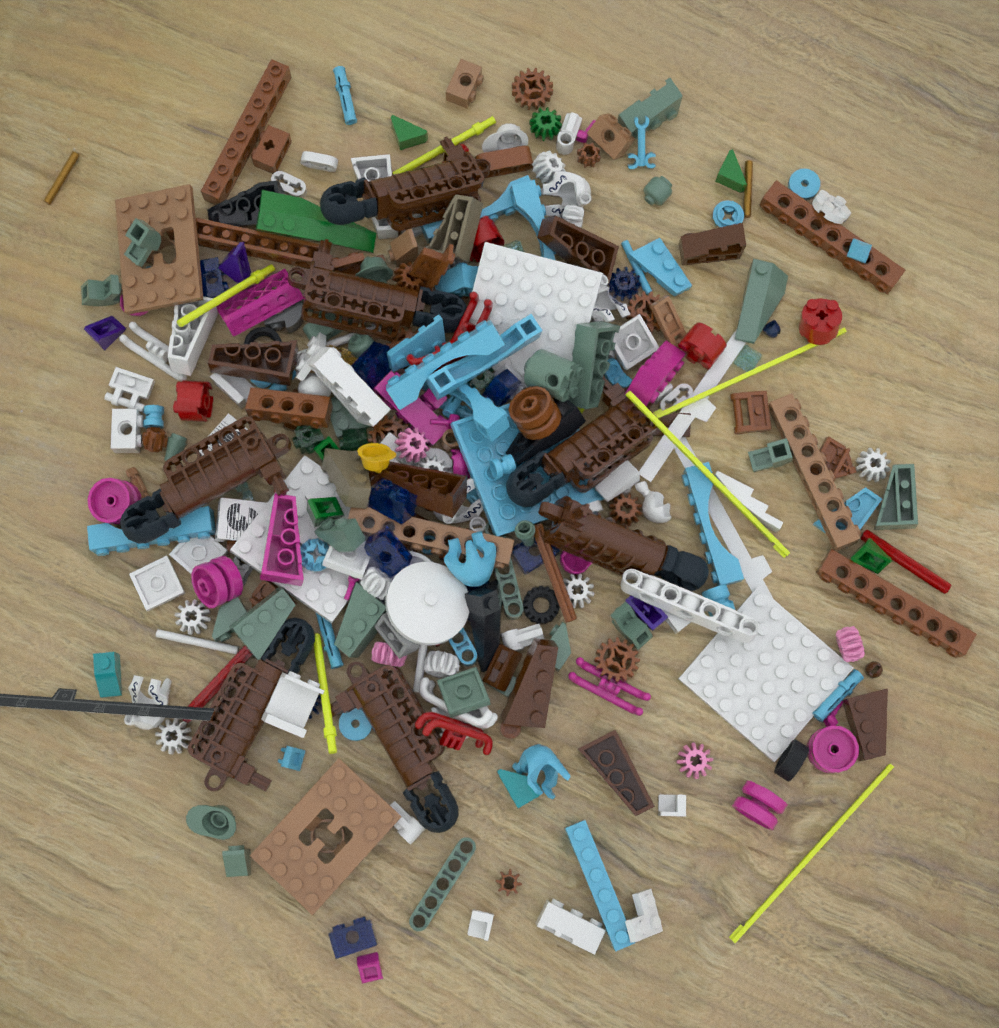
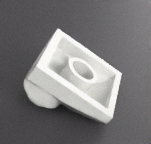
[613,314,659,370]

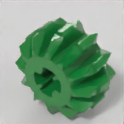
[529,107,562,142]

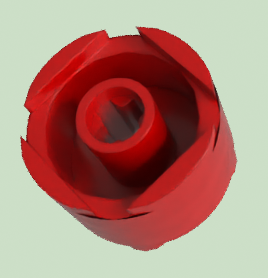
[470,216,505,262]
[799,298,842,345]
[678,322,727,370]
[173,380,214,422]

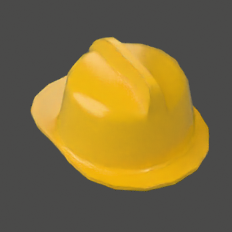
[357,443,397,474]

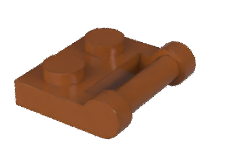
[730,390,771,435]

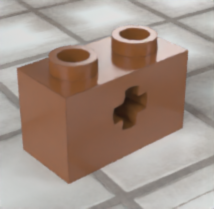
[251,125,292,174]

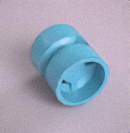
[701,584,736,617]

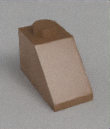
[388,228,419,267]

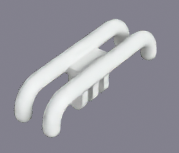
[119,322,196,382]
[419,677,498,729]

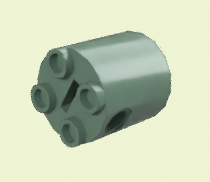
[524,349,584,402]

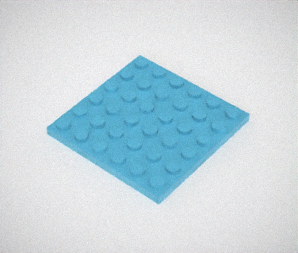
[450,403,605,537]

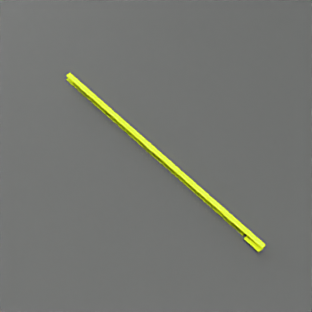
[651,327,847,422]
[625,391,790,558]
[729,763,894,943]

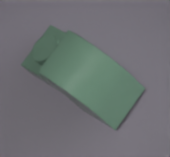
[124,218,161,267]
[81,274,121,306]
[748,438,793,473]
[610,602,653,650]

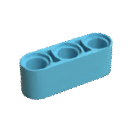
[448,628,477,667]

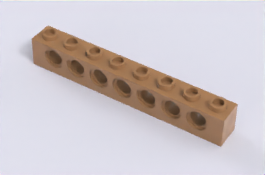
[769,393,861,552]
[348,507,514,569]

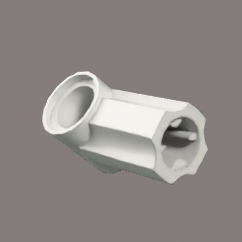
[556,112,582,155]
[500,624,544,652]
[390,801,425,845]

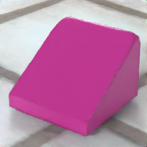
[420,388,447,411]
[357,952,383,984]

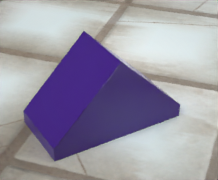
[218,242,251,284]
[84,316,126,351]
[625,595,668,631]

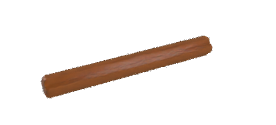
[534,524,577,623]

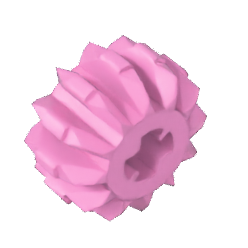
[394,428,430,463]
[836,626,865,662]
[371,642,407,667]
[677,743,713,779]

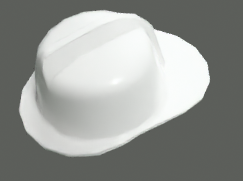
[482,124,528,153]

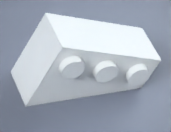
[535,899,606,955]

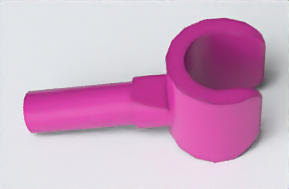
[576,120,595,143]
[430,414,460,429]
[344,575,360,600]
[823,701,843,727]

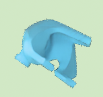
[444,531,496,587]
[512,744,570,799]

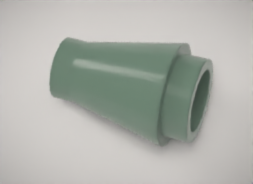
[164,433,188,461]
[515,520,535,546]

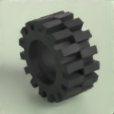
[523,585,560,624]

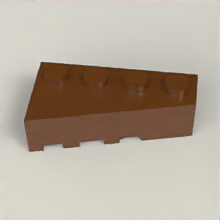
[537,215,619,283]
[381,462,467,518]

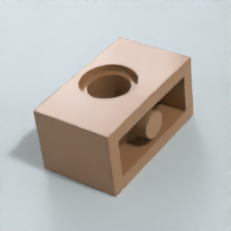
[446,59,484,108]
[587,113,636,160]

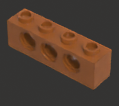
[245,387,333,429]

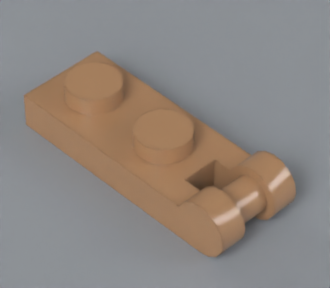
[649,295,687,349]

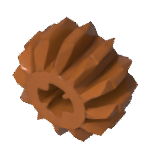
[392,261,426,293]
[608,493,643,527]

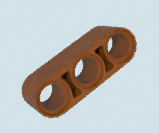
[475,146,533,178]

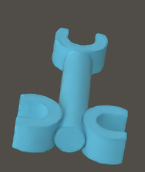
[627,116,656,169]

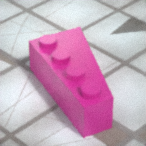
[625,340,686,406]
[372,371,449,447]
[260,493,304,586]

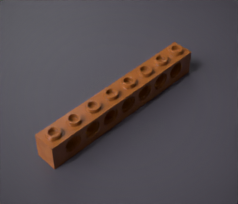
[201,59,292,205]
[759,180,906,295]
[166,218,320,269]
[816,549,977,658]

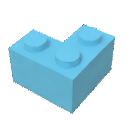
[435,262,479,298]

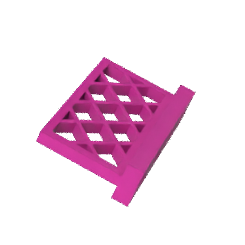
[216,268,304,337]

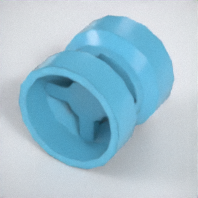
[143,405,164,429]
[489,454,516,479]

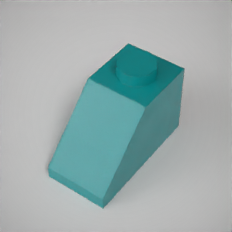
[93,652,122,698]
[497,769,541,808]

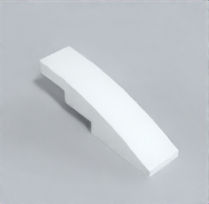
[714,471,783,533]

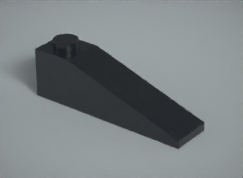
[207,180,286,227]
[506,398,586,465]
[465,580,502,672]

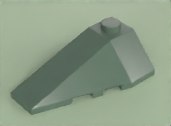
[735,259,788,344]

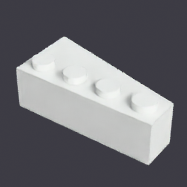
[351,154,398,239]
[168,297,218,376]
[307,347,391,427]

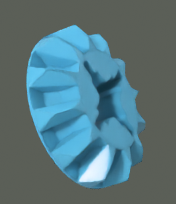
[712,200,744,227]
[300,538,329,571]

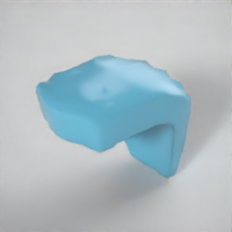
[604,358,633,388]

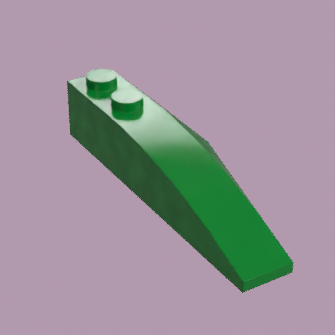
[256,190,377,253]

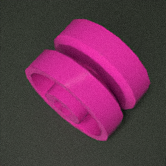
[87,478,141,525]
[191,556,243,608]
[807,726,859,773]
[732,780,788,831]

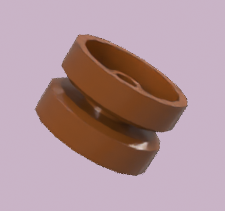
[509,386,562,440]

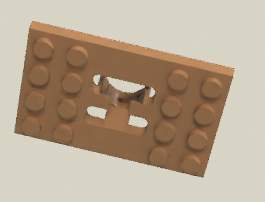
[115,184,203,315]
[250,758,402,916]

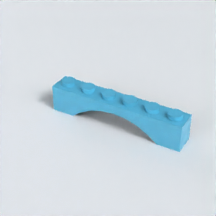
[419,175,531,244]
[509,180,556,260]
[426,314,543,400]
[386,320,505,410]
[421,380,510,442]
[681,462,744,586]
[87,506,216,556]
[564,820,635,951]

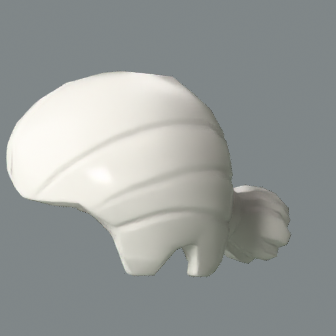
[298,373,331,397]
[635,481,671,523]

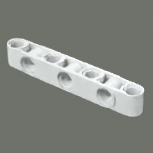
[620,569,759,643]

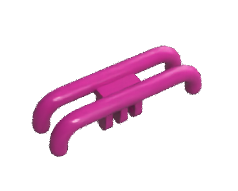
[568,657,651,716]

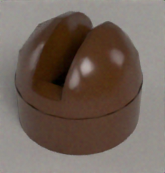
[865,661,883,678]

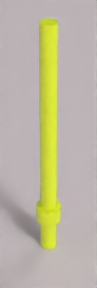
[392,116,496,175]
[177,264,275,327]
[313,633,337,754]

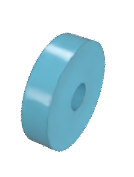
[788,169,820,201]
[339,708,372,741]

